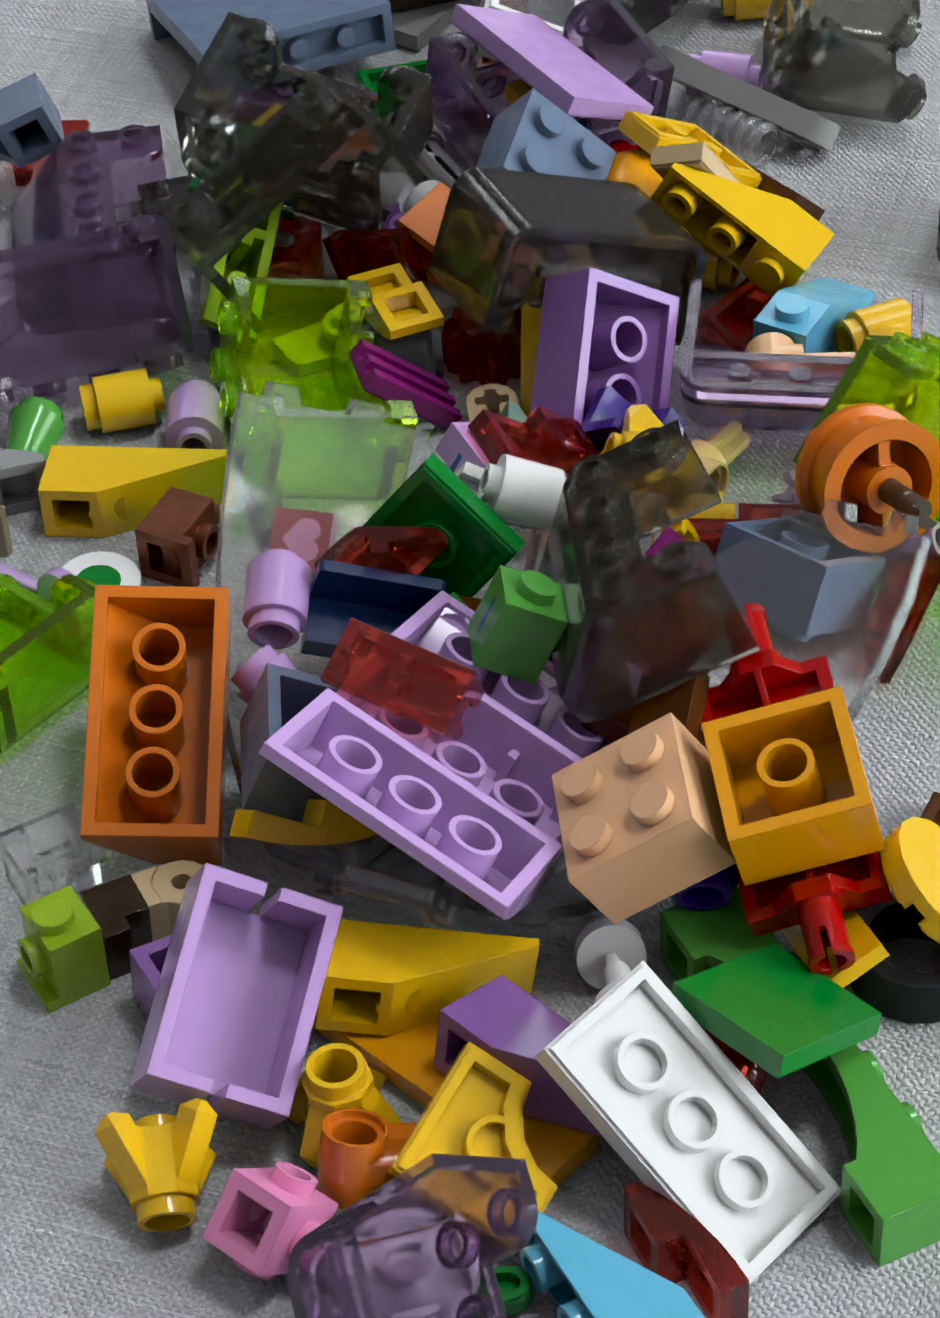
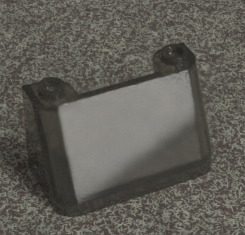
[762,0,927,123]

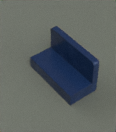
[300,560,446,661]

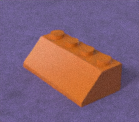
[80,585,232,865]

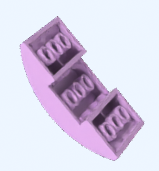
[259,590,611,920]

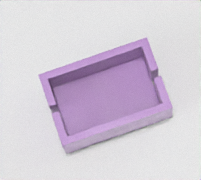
[129,863,344,1130]

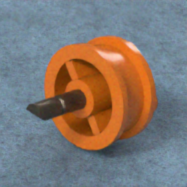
[795,403,940,555]

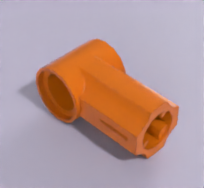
[315,1108,417,1210]

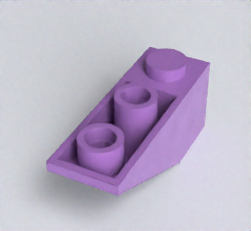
[434,975,603,1137]

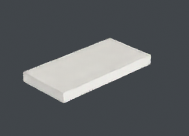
[534,960,841,1292]

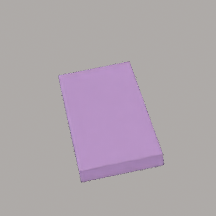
[451,4,654,122]

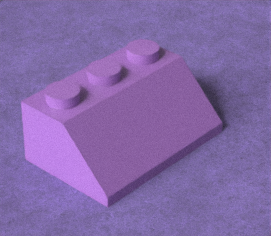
[529,267,680,464]

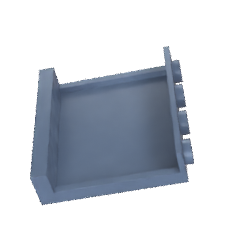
[146,0,396,98]

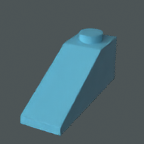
[753,277,875,390]

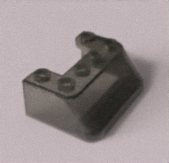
[538,419,760,723]

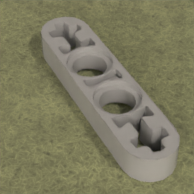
[650,45,841,152]

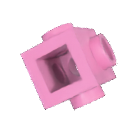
[202,1162,339,1280]

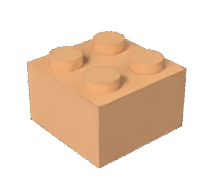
[551,712,736,924]

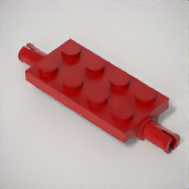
[700,603,893,975]

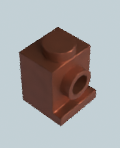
[135,487,222,587]

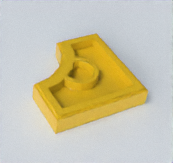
[387,1041,558,1255]

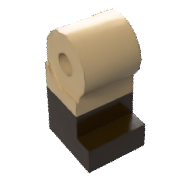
[80,860,203,980]

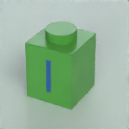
[467,565,568,684]

